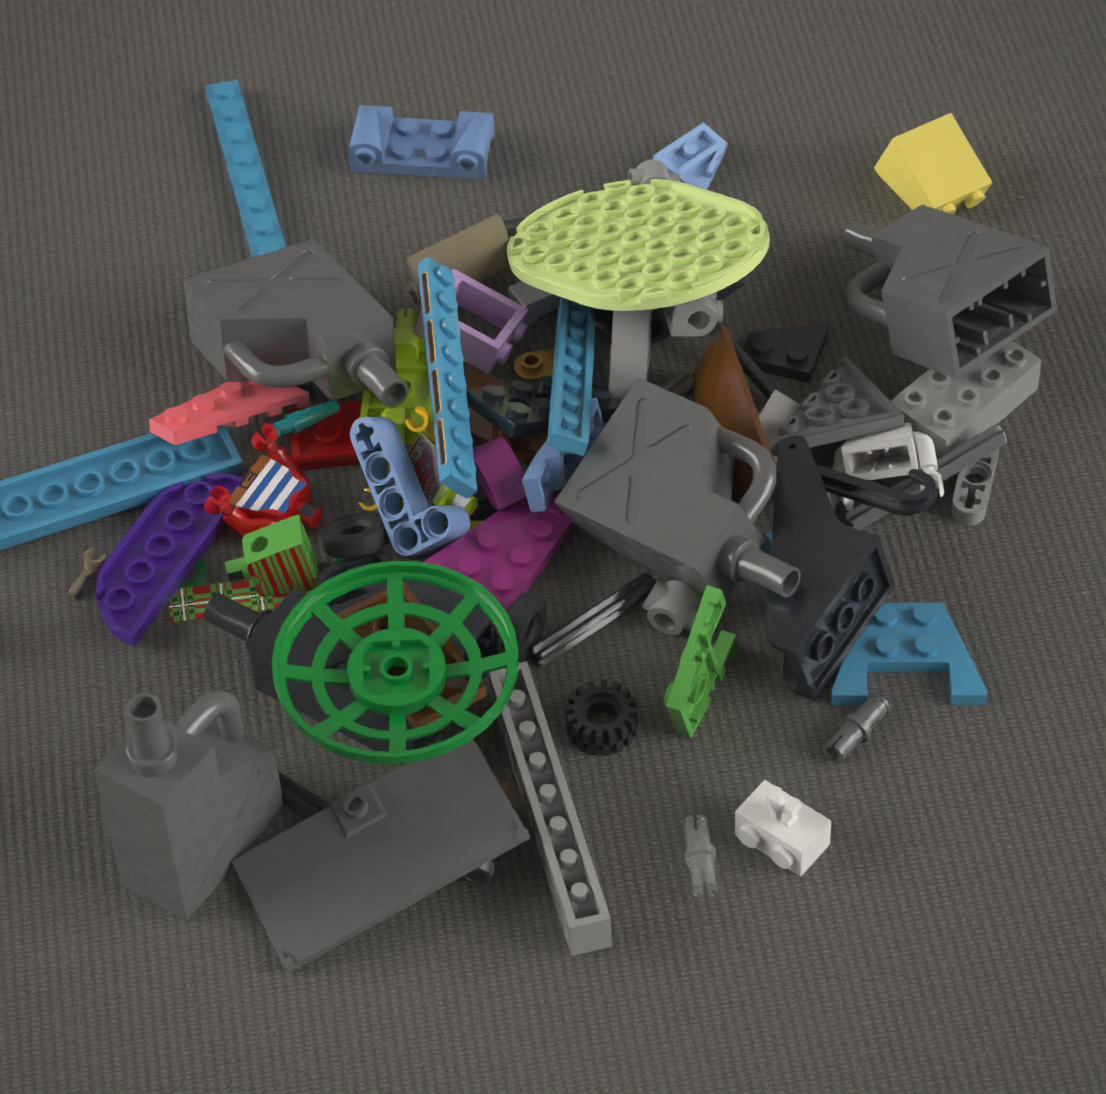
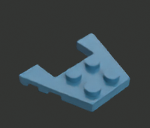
[831,603,987,705]

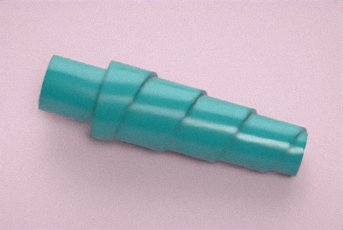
[273,400,340,437]

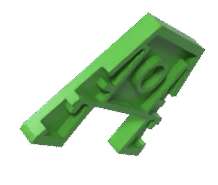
[664,585,740,739]

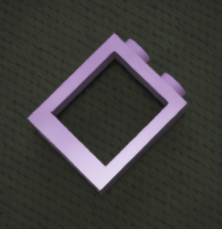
[413,268,529,374]

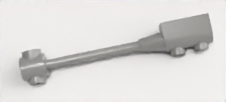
[628,159,723,336]
[642,390,800,635]

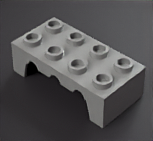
[891,341,1041,459]

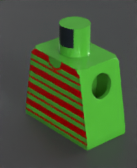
[225,515,319,597]

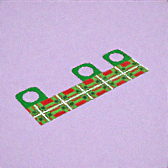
[169,558,346,623]

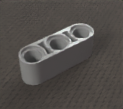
[609,309,652,402]

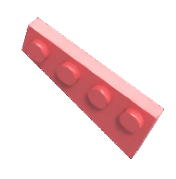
[149,381,310,445]

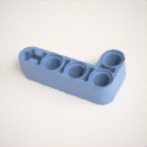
[350,417,470,556]

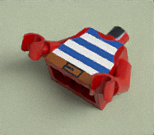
[204,423,323,536]

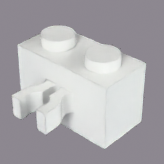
[735,780,831,876]

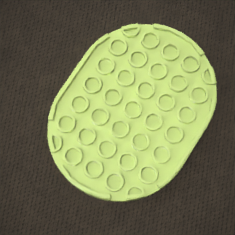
[507,179,770,311]

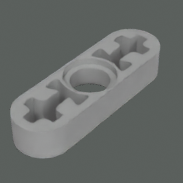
[951,432,999,525]

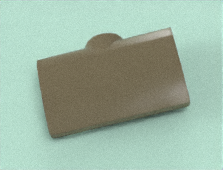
[407,214,511,313]

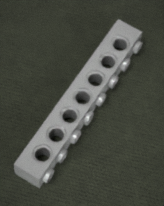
[488,661,612,956]

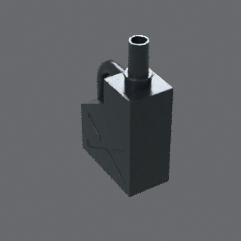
[204,578,498,765]

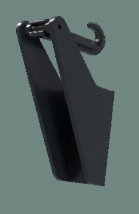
[766,435,937,701]

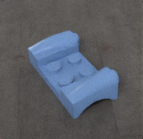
[348,105,495,180]

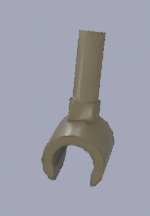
[67,548,107,599]

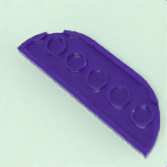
[96,474,244,647]

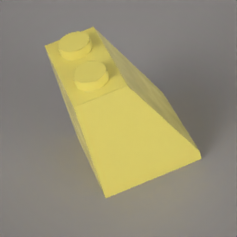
[874,113,992,215]

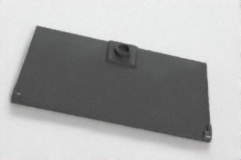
[231,739,530,974]

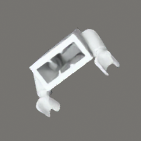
[827,422,944,512]

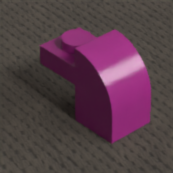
[473,436,527,510]

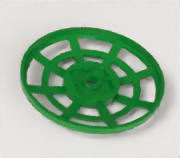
[272,561,519,764]

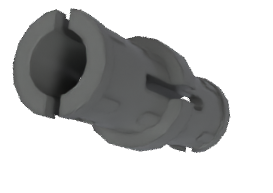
[823,693,891,764]

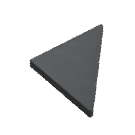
[767,357,904,456]

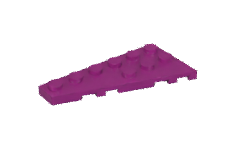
[424,490,575,634]

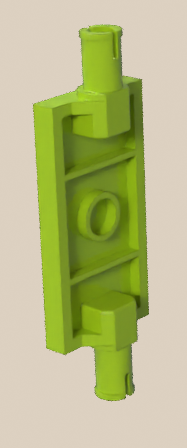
[360,308,434,445]

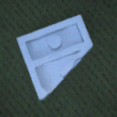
[653,122,727,190]

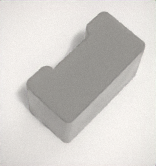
[508,281,561,325]

